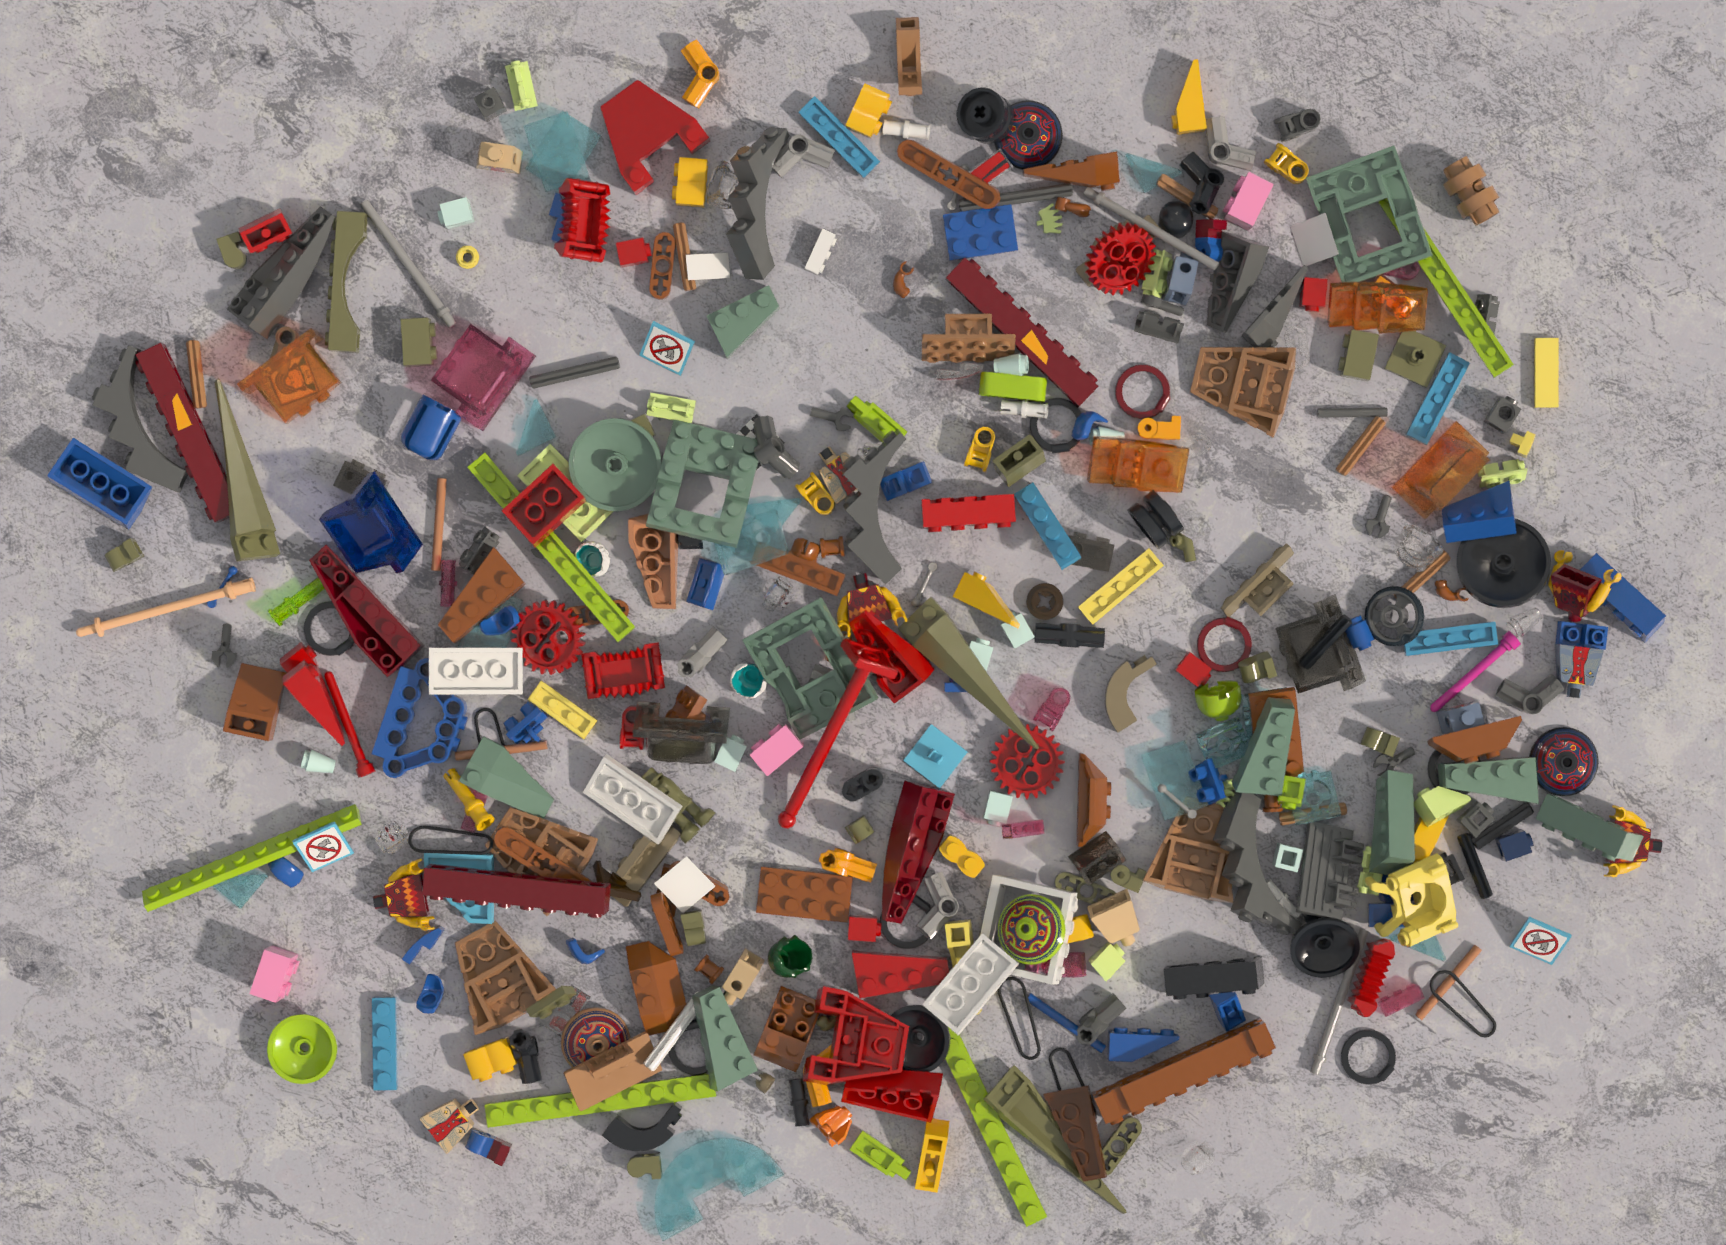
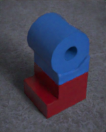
[1195,219,1227,262]
[465,1129,512,1166]

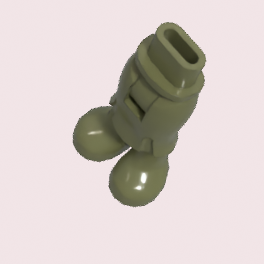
[641,767,716,844]

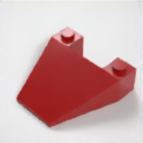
[600,80,711,195]
[280,642,345,746]
[802,986,909,1085]

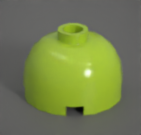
[1194,680,1241,721]

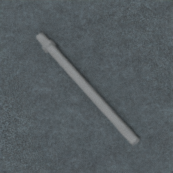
[1084,187,1219,270]
[360,200,456,328]
[1310,928,1369,1075]

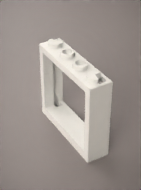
[980,875,1079,985]

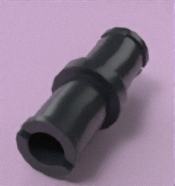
[789,1078,810,1127]

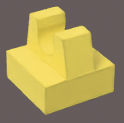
[1510,431,1536,458]

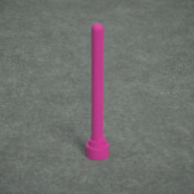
[1430,631,1521,712]

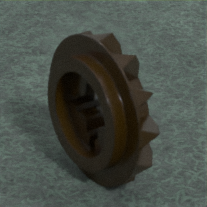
[1026,583,1063,620]

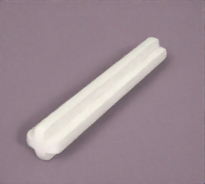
[644,991,698,1071]

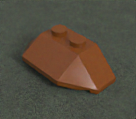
[1427,716,1522,764]
[1076,753,1111,847]
[626,941,686,1036]

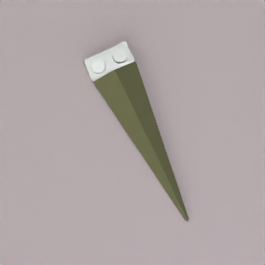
[215,378,280,562]
[897,597,1039,749]
[983,1065,1127,1214]

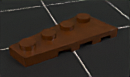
[1043,1085,1107,1182]

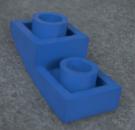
[1555,621,1608,650]

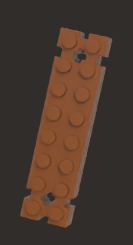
[1091,1017,1276,1125]

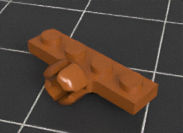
[751,538,846,596]

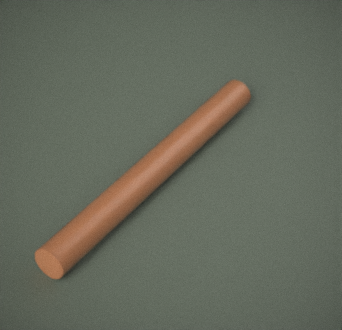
[431,478,447,571]
[455,740,548,761]
[1415,945,1482,1020]

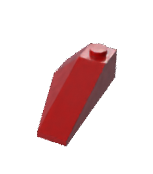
[849,610,935,704]

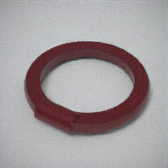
[1115,364,1171,419]
[1197,616,1252,672]

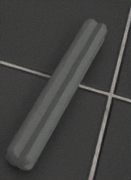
[529,356,620,389]

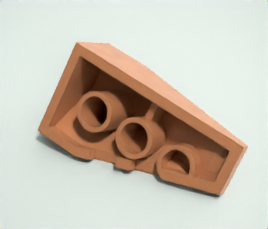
[628,514,679,609]

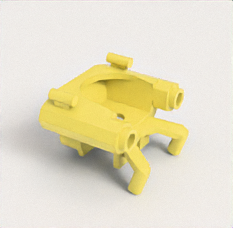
[1365,853,1458,947]

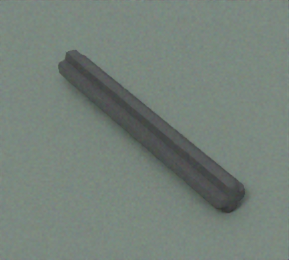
[959,183,1073,212]

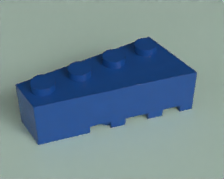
[1580,553,1666,643]

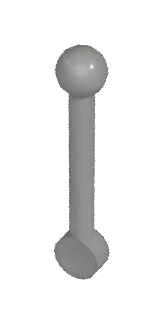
[947,164,969,210]
[911,562,937,607]
[1157,784,1197,819]

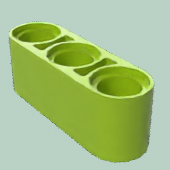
[978,372,1047,402]

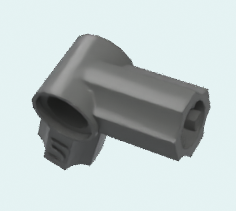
[753,415,800,479]
[1495,674,1565,714]
[1077,993,1127,1045]

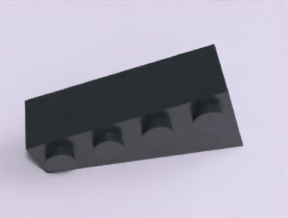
[1164,956,1265,1000]

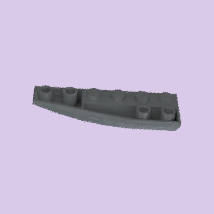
[227,206,335,339]

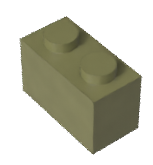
[400,317,437,367]
[1337,329,1379,381]
[992,434,1046,488]

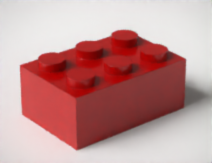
[501,464,586,548]

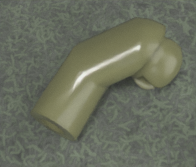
[1169,533,1196,562]
[817,1015,836,1032]

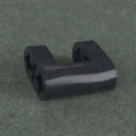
[842,767,883,802]

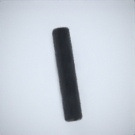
[1299,614,1352,669]
[1472,802,1534,849]
[1457,833,1493,899]

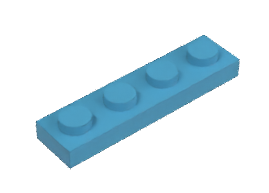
[798,96,880,179]
[1405,352,1470,445]
[1014,482,1081,570]
[1404,622,1498,656]
[372,997,398,1091]

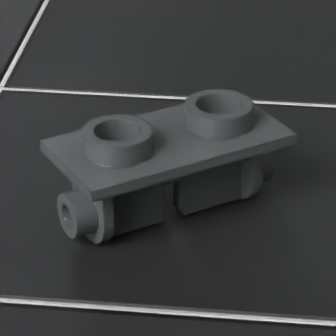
[1475,294,1500,335]
[1134,310,1184,344]
[459,526,500,575]

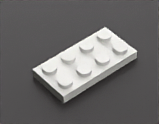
[429,648,523,695]
[583,754,683,844]
[922,933,1018,1036]

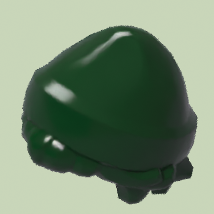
[768,935,813,978]

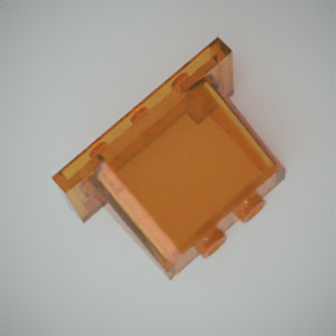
[237,328,342,424]
[1391,421,1490,520]

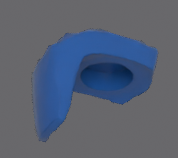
[1071,411,1108,440]
[479,605,520,635]
[268,857,304,888]
[566,937,605,965]
[416,974,444,1014]

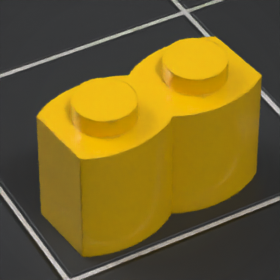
[845,83,892,139]
[672,157,708,208]
[939,834,985,878]
[463,1037,518,1082]

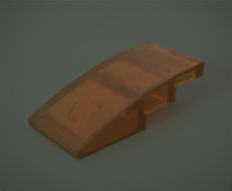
[1327,282,1428,334]
[1087,436,1189,493]

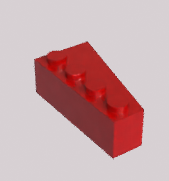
[921,494,1016,532]
[852,950,949,998]
[841,1070,943,1123]

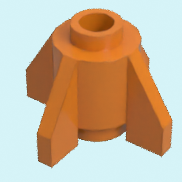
[809,1105,852,1147]

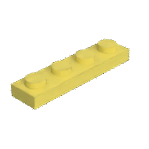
[1078,548,1164,625]

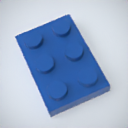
[943,204,1018,261]

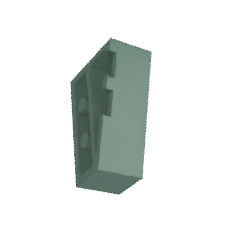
[707,285,780,359]

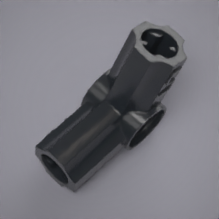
[1179,152,1224,214]
[509,1029,542,1084]

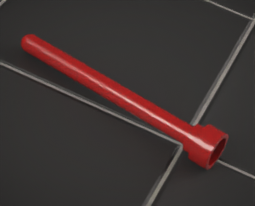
[324,671,376,778]

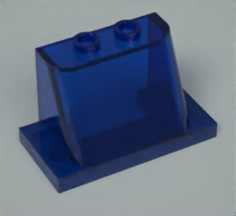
[319,471,423,574]

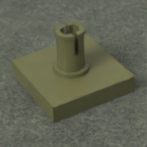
[1384,326,1447,388]

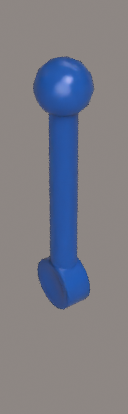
[207,566,237,608]

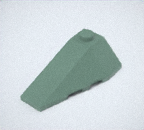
[459,736,554,819]

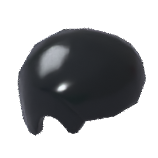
[1158,201,1193,238]

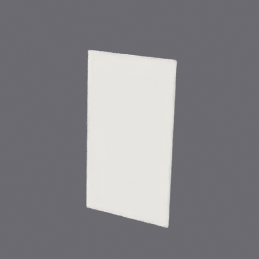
[686,253,730,280]

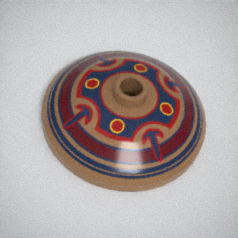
[561,1007,630,1068]

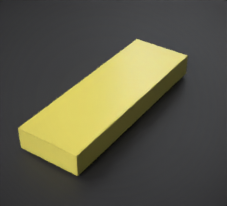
[1534,338,1559,408]
[528,680,598,739]

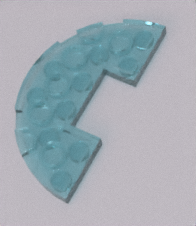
[655,1138,785,1241]

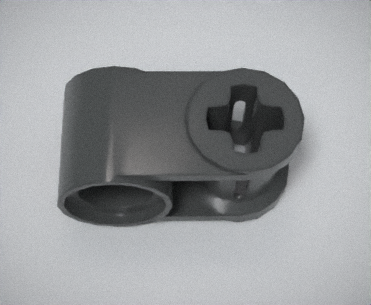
[1274,109,1321,142]

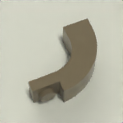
[1104,655,1157,733]

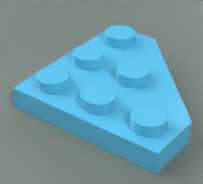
[424,853,494,924]

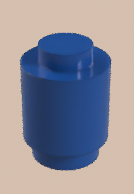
[1345,615,1374,651]

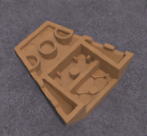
[1190,347,1296,438]
[1143,797,1233,903]
[485,807,598,916]
[455,921,556,1035]

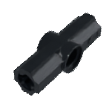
[1034,623,1105,648]

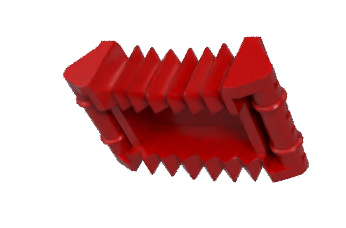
[554,178,611,263]
[581,642,665,699]
[1347,938,1395,1017]

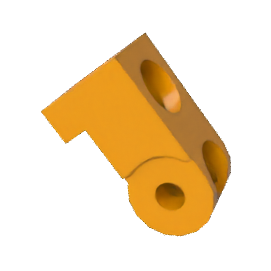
[1137,416,1181,440]

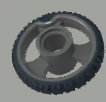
[1365,586,1424,646]

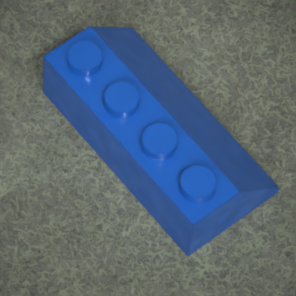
[47,438,152,530]

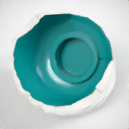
[575,541,610,577]
[730,663,767,699]

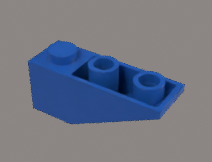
[1107,1027,1180,1062]

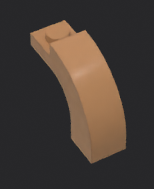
[896,17,922,96]

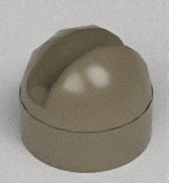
[755,1073,775,1094]

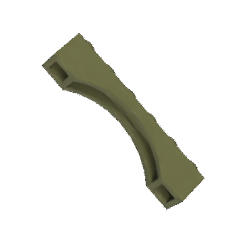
[325,211,368,353]

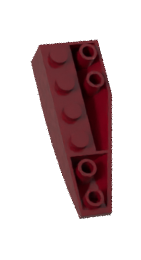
[309,544,425,677]
[882,780,955,924]

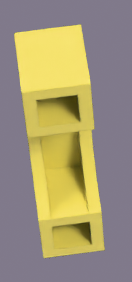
[945,919,982,1015]

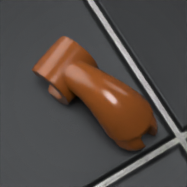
[1055,197,1091,218]
[893,261,914,298]
[1435,580,1469,602]

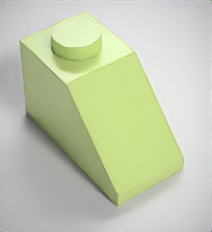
[1414,786,1471,827]
[1088,942,1125,981]

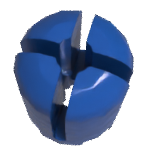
[401,394,463,461]

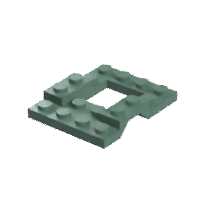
[1306,145,1433,288]
[646,420,759,548]
[742,597,879,740]

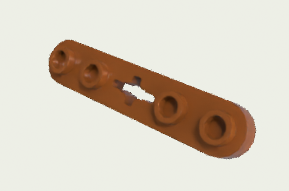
[897,140,1000,209]
[494,826,591,881]

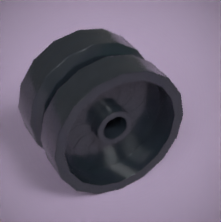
[956,87,1015,144]
[1127,490,1184,549]

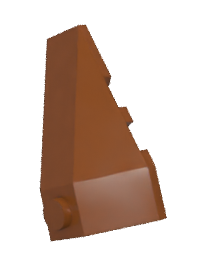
[1023,152,1120,191]

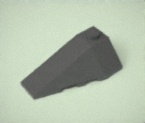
[1207,231,1269,333]
[1241,265,1308,347]

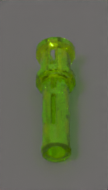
[267,577,325,627]

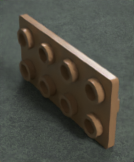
[922,314,1015,363]
[563,1032,662,1111]

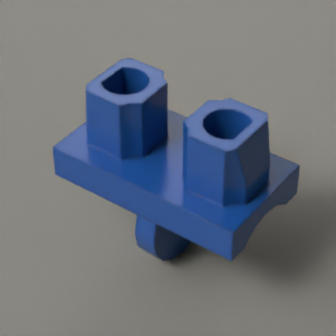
[503,702,548,744]
[1188,758,1228,805]

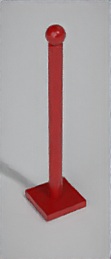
[778,638,898,829]

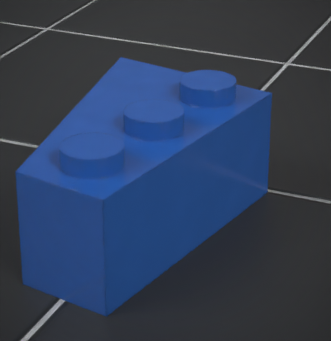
[1441,480,1517,543]

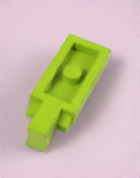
[846,395,907,443]
[849,1130,911,1180]

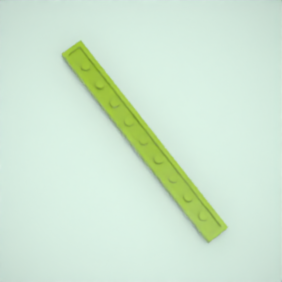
[1378,198,1514,378]
[467,453,636,642]
[142,804,362,912]
[945,1026,1047,1227]
[484,1073,717,1128]

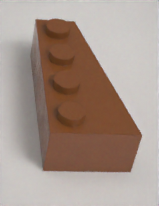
[438,547,526,644]

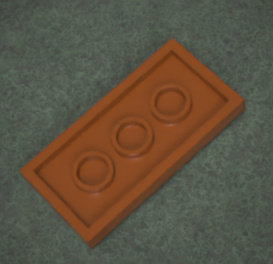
[1248,687,1305,777]
[756,866,853,923]

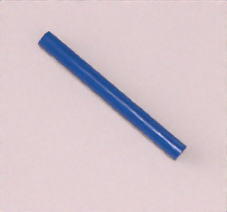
[1028,993,1106,1053]

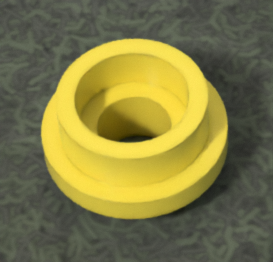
[456,246,479,269]

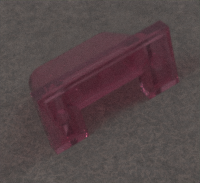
[431,324,536,431]

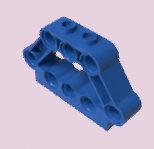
[372,658,468,778]

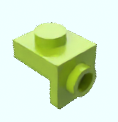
[1278,776,1306,810]

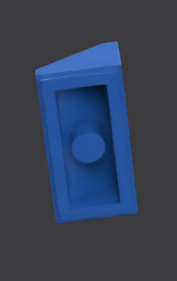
[686,558,726,610]
[1209,992,1246,1032]

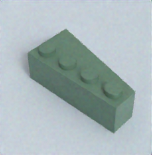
[1232,697,1295,796]
[1438,757,1539,804]
[1369,770,1415,875]
[1536,794,1644,861]
[692,985,758,1091]

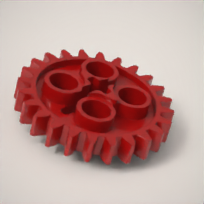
[1084,222,1156,296]
[511,599,586,675]
[989,724,1065,799]

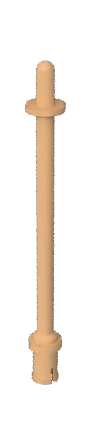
[76,577,256,637]

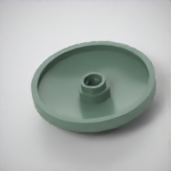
[569,418,662,511]

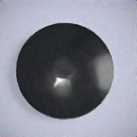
[1456,519,1551,608]

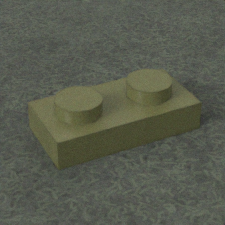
[526,986,577,1019]

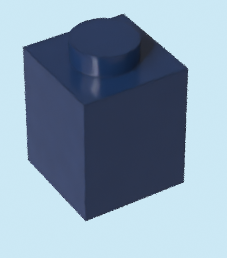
[1495,829,1534,862]

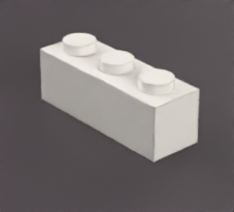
[805,229,837,275]

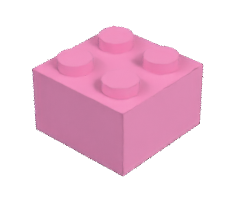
[1223,172,1274,231]
[750,724,804,776]
[249,945,300,1003]

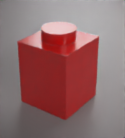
[616,237,652,268]
[1299,277,1328,312]
[1174,652,1212,687]
[848,915,881,942]

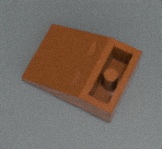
[223,663,287,741]
[753,986,820,1072]

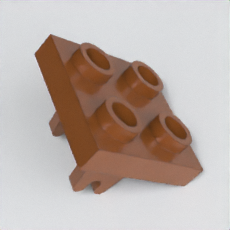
[663,685,713,740]

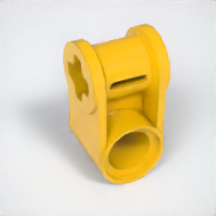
[1264,143,1309,184]
[964,427,995,473]
[795,472,835,516]
[1067,914,1094,944]

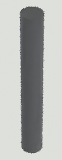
[1317,407,1388,418]

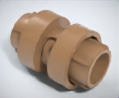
[1443,156,1500,226]

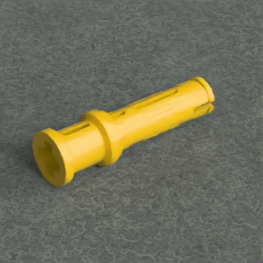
[443,768,494,831]

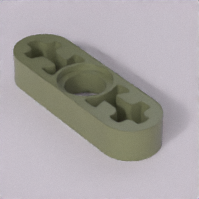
[1055,871,1116,904]
[1102,1116,1142,1175]

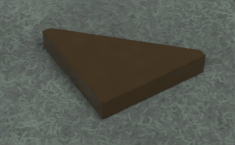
[593,860,642,902]

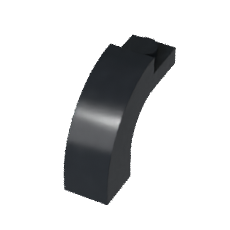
[602,1102,682,1151]

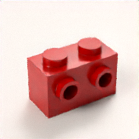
[238,208,292,254]

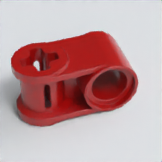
[620,705,644,750]

